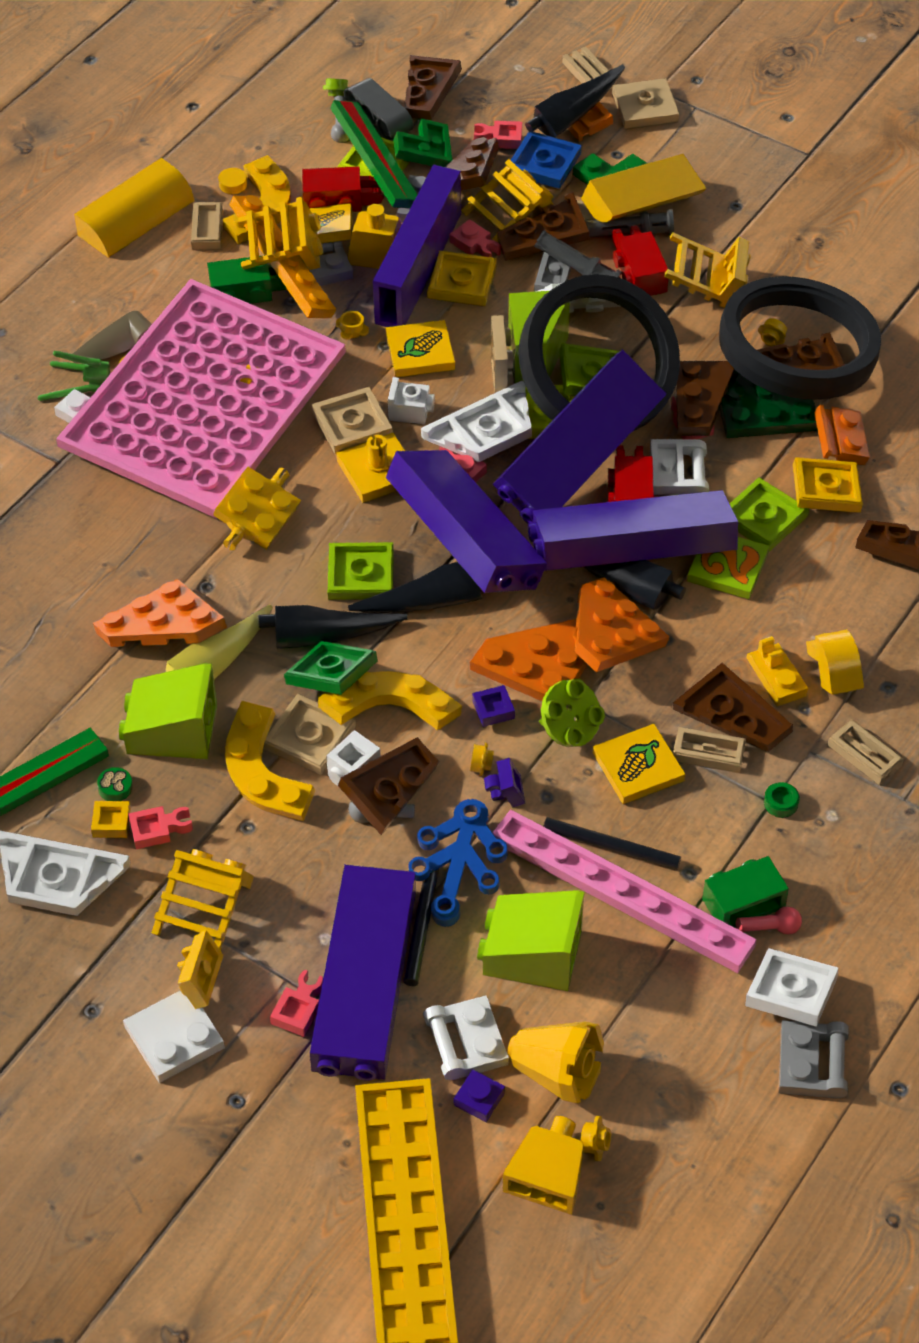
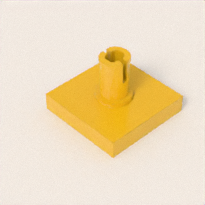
[336,432,405,503]

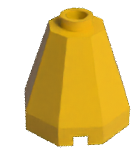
[508,1021,604,1104]

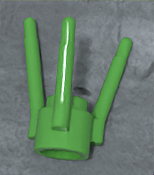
[38,351,110,401]

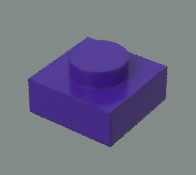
[472,685,515,727]
[454,1069,505,1123]

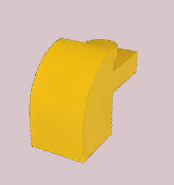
[806,629,864,695]

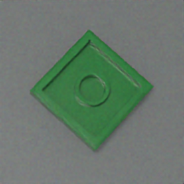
[284,641,378,695]

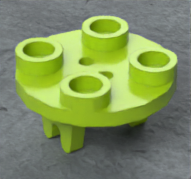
[539,679,605,747]

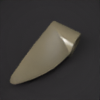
[72,311,152,363]

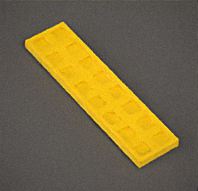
[355,1078,458,1343]

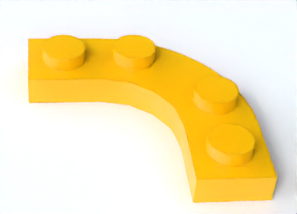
[223,155,291,244]
[318,671,462,731]
[225,701,315,821]

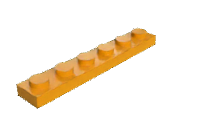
[229,195,336,318]

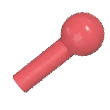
[736,906,802,935]

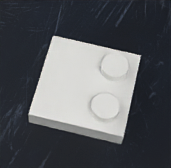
[745,948,839,1027]
[123,991,225,1083]

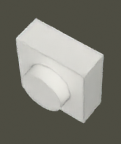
[54,389,90,423]

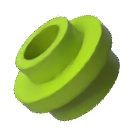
[323,78,348,96]

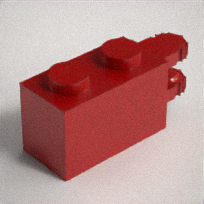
[302,166,384,212]
[612,225,669,296]
[607,445,654,502]

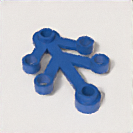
[408,799,508,927]

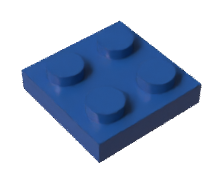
[511,132,582,189]

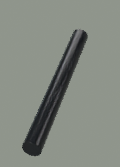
[543,817,681,870]
[404,869,439,986]

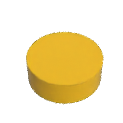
[218,168,247,194]

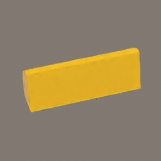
[581,153,706,222]
[74,158,195,258]

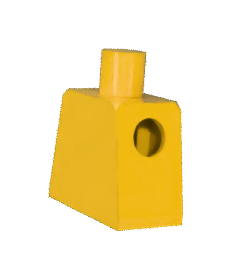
[348,204,402,269]
[503,1116,584,1215]

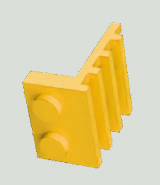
[461,159,554,242]
[237,196,323,271]
[664,232,751,308]
[151,849,254,951]

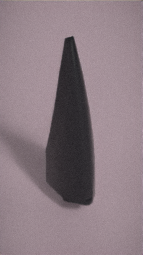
[525,64,625,138]
[584,560,686,610]
[348,562,482,613]
[259,605,407,649]

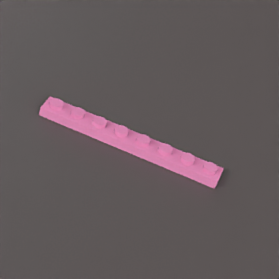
[492,809,757,973]

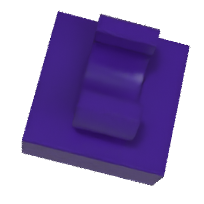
[484,758,525,808]

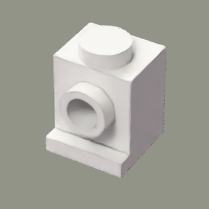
[388,377,435,424]
[326,730,381,786]

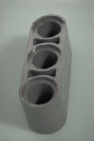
[344,78,413,140]

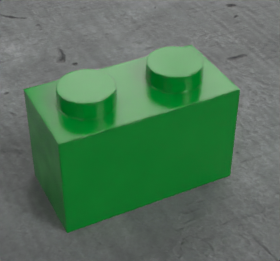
[702,856,789,928]

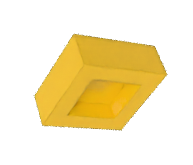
[91,801,131,838]

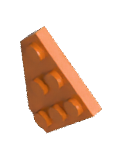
[574,577,670,672]
[93,579,227,647]
[470,619,588,701]

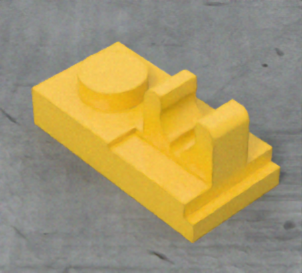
[746,636,808,706]
[177,930,224,1009]

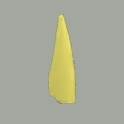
[166,604,273,679]

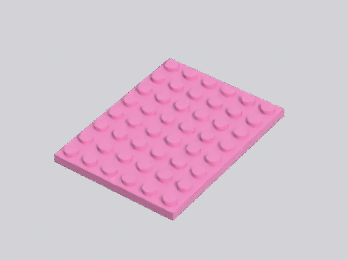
[56,279,346,519]

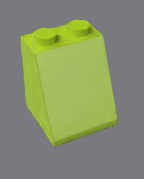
[508,291,570,386]
[119,663,217,759]
[477,890,585,991]

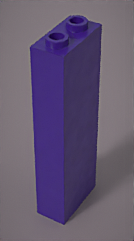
[373,165,461,327]
[493,349,666,524]
[386,450,547,593]
[528,490,738,571]
[310,864,416,1081]

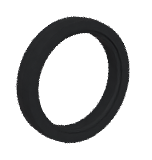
[519,274,680,431]
[719,276,881,400]

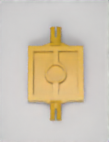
[213,466,301,551]

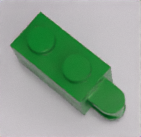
[207,255,287,304]

